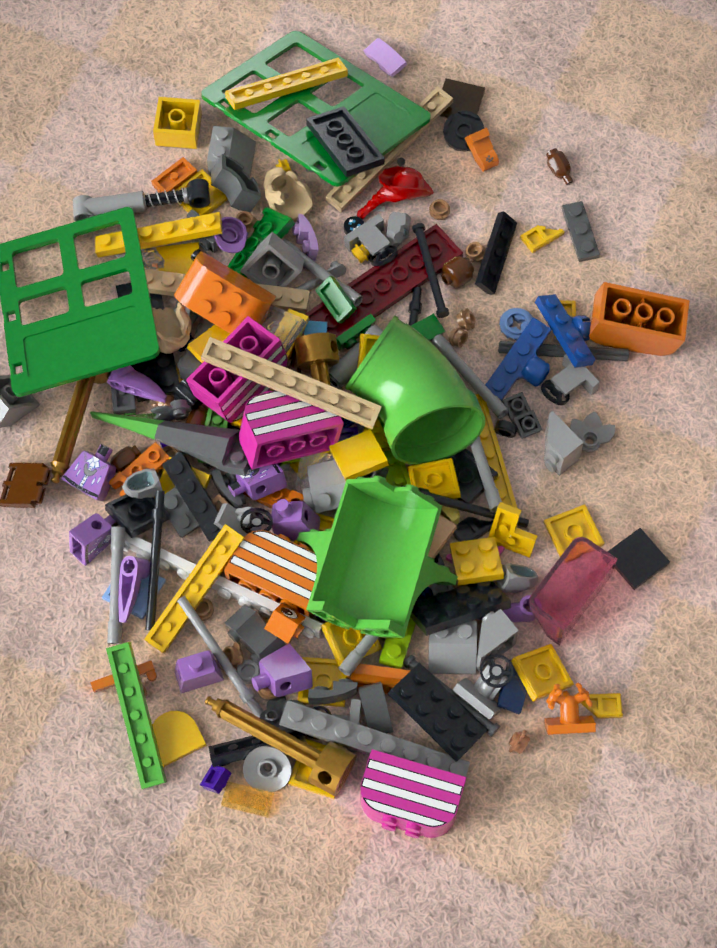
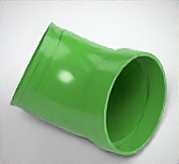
[345,315,486,465]

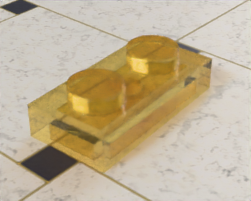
[221,781,275,818]

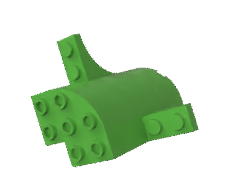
[297,476,458,638]

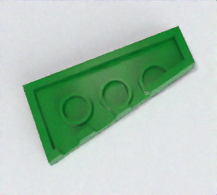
[227,207,295,278]

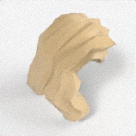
[263,167,313,221]
[152,303,191,354]

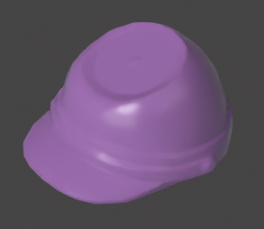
[214,217,248,253]

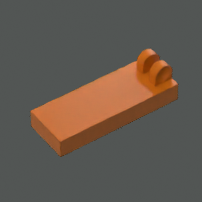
[90,660,157,693]

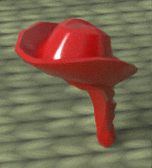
[357,166,434,219]

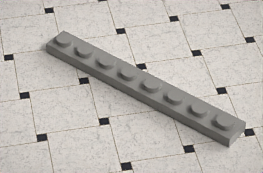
[279,700,470,777]

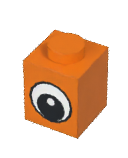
[264,603,306,643]

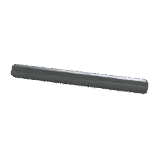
[498,341,629,361]

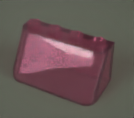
[529,537,618,646]

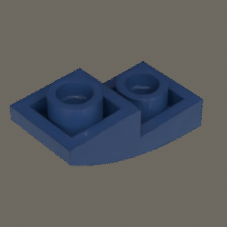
[497,659,527,714]

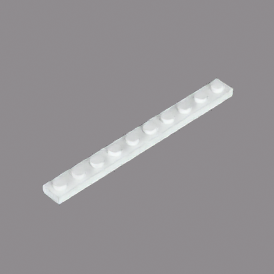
[123,532,323,638]

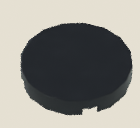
[443,110,484,152]

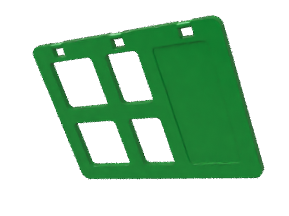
[201,31,431,187]
[0,207,160,397]

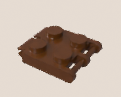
[0,463,52,508]

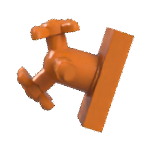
[544,683,596,735]

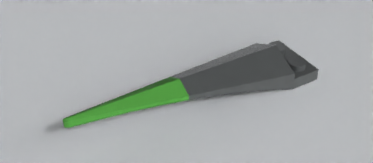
[90,411,250,476]

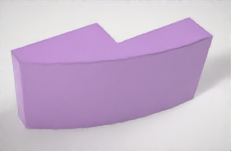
[363,38,407,77]
[292,214,319,261]

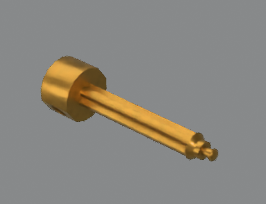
[294,333,340,461]
[50,371,111,484]
[205,696,357,796]

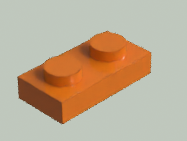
[151,157,197,193]

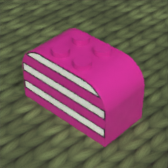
[186,316,288,422]
[239,390,344,470]
[361,749,466,838]

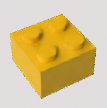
[153,97,202,149]

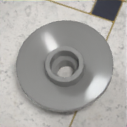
[243,746,291,793]

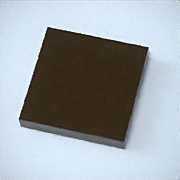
[440,78,485,118]

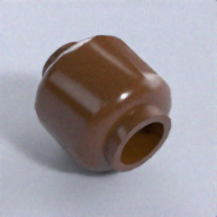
[441,256,474,288]

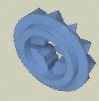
[499,308,533,341]

